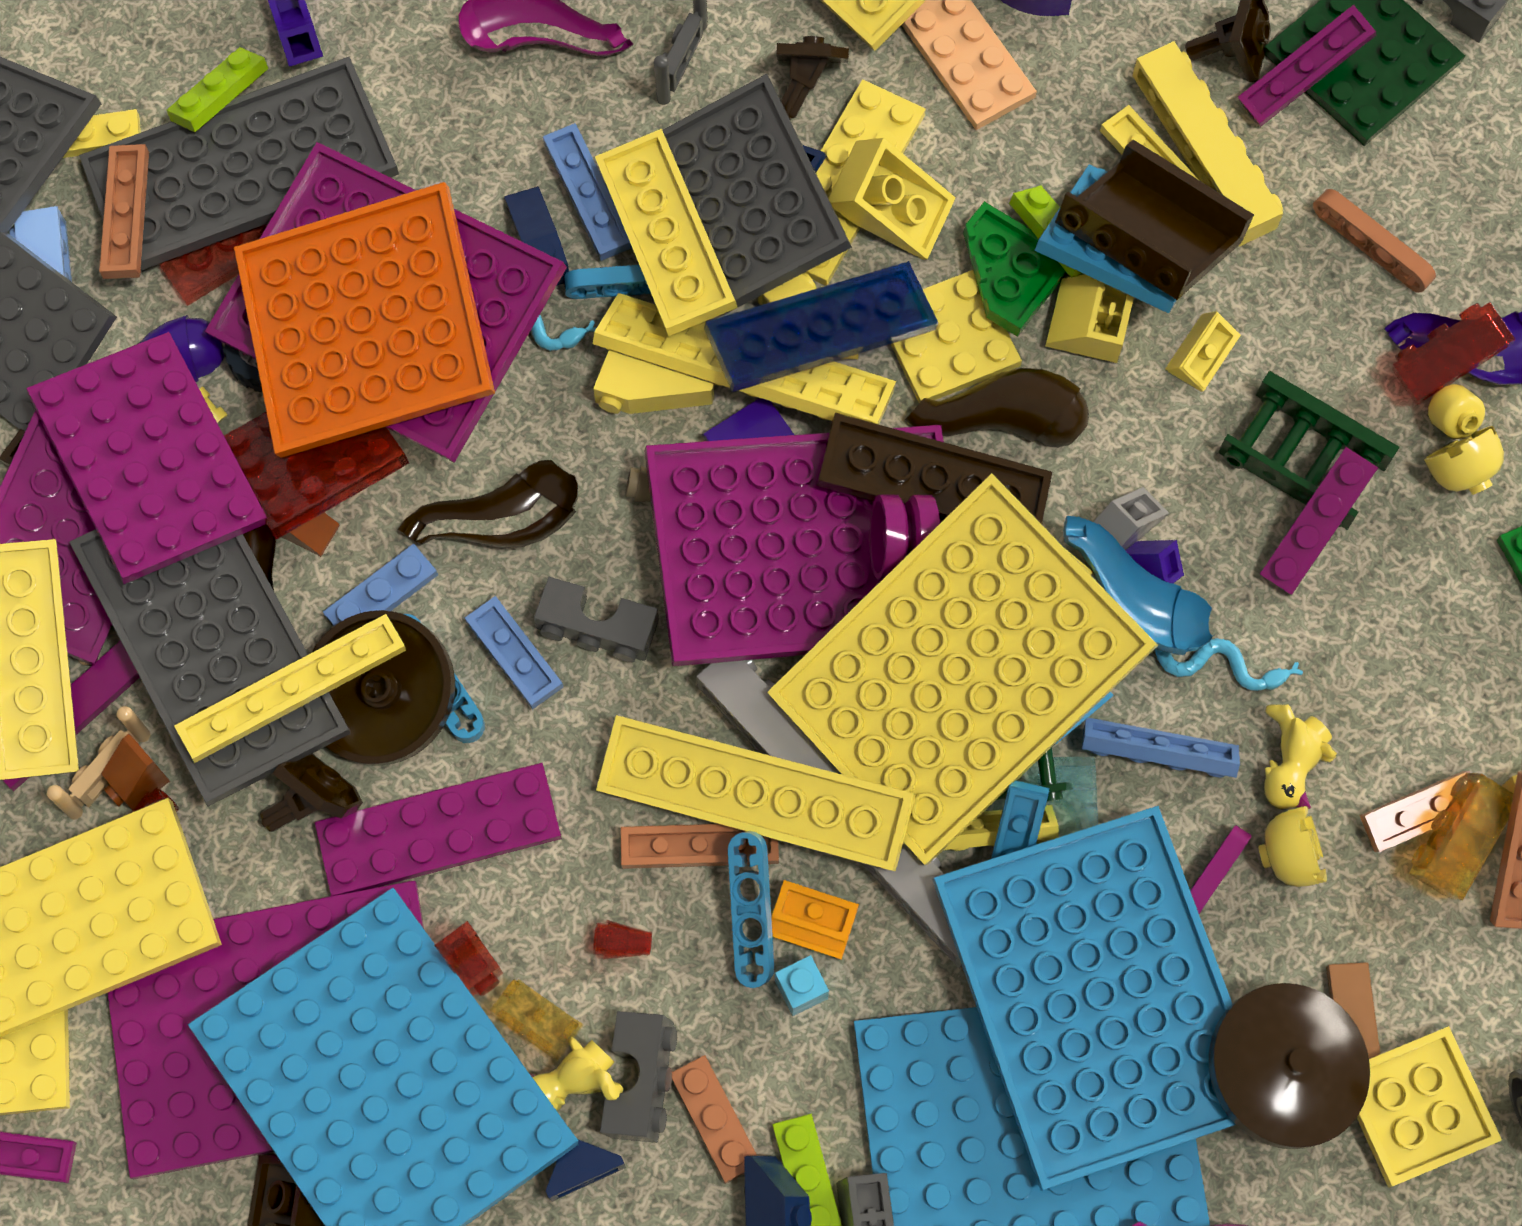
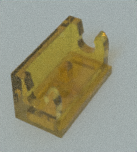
[490,979,583,1062]

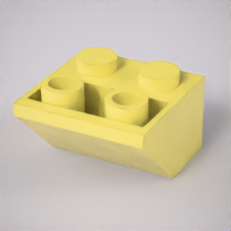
[1045,274,1134,363]

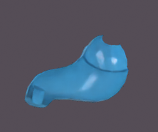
[1063,516,1215,655]

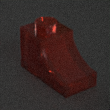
[434,921,503,996]

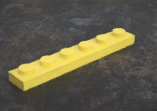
[174,614,406,763]

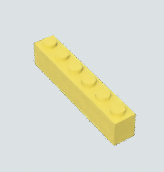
[1132,41,1283,247]

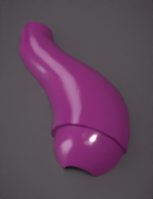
[459,0,633,57]

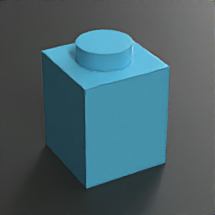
[775,955,829,1016]

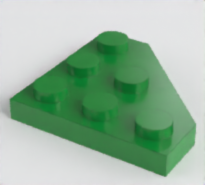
[963,201,1067,337]

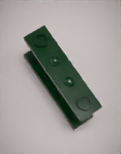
[1218,370,1400,530]

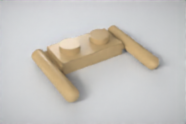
[47,706,151,820]

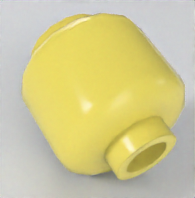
[1428,384,1485,439]

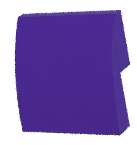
[702,398,794,441]

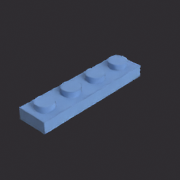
[543,123,632,261]
[1082,718,1240,778]

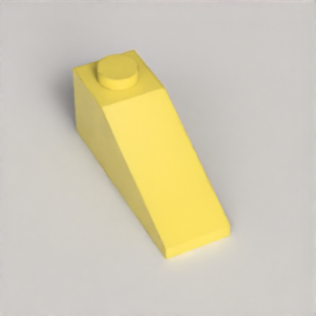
[593,350,714,414]

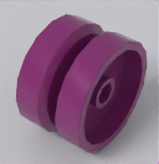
[869,495,940,579]

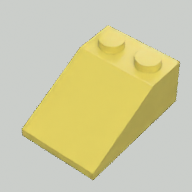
[829,138,956,260]

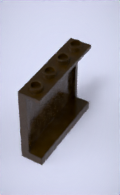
[1055,139,1254,300]

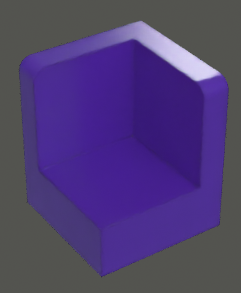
[1125,540,1184,584]

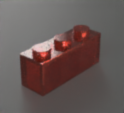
[1392,302,1515,406]

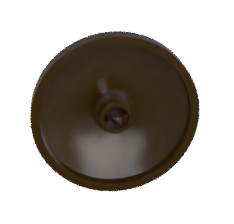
[311,610,455,766]
[1209,983,1370,1149]

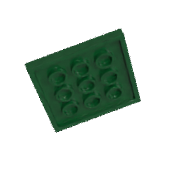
[1264,0,1466,146]

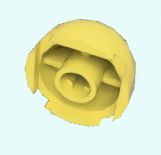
[1424,426,1504,495]
[1258,806,1327,887]

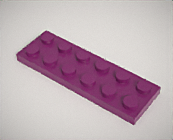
[315,762,562,896]

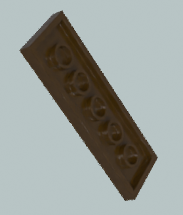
[816,413,1053,524]

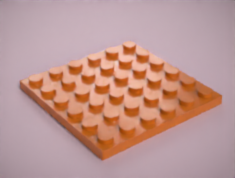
[234,182,495,458]

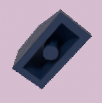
[744,1156,812,1226]

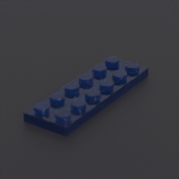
[704,261,938,392]

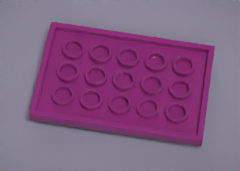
[26,332,267,584]
[0,410,112,666]

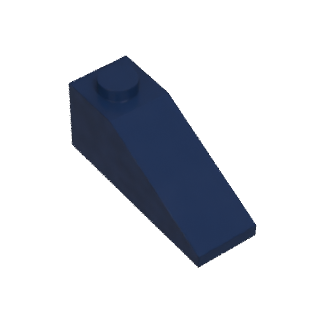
[504,186,569,286]

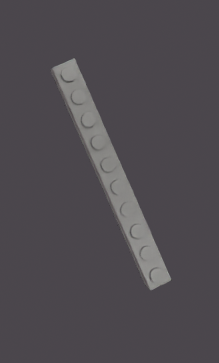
[696,660,962,969]

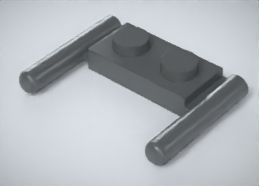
[654,0,708,105]

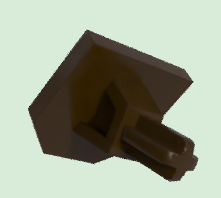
[1185,0,1271,82]
[776,36,849,119]
[260,753,363,832]

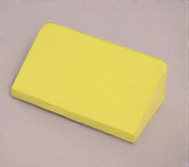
[1165,311,1241,392]

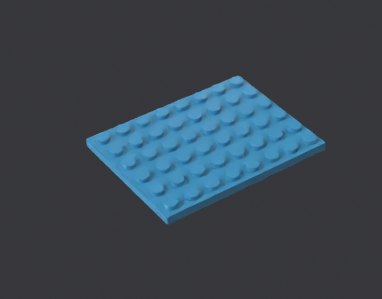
[932,806,1236,1191]
[188,888,579,1226]
[854,1007,1210,1226]

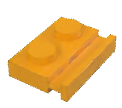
[771,880,859,960]

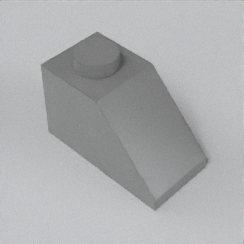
[1094,487,1169,550]

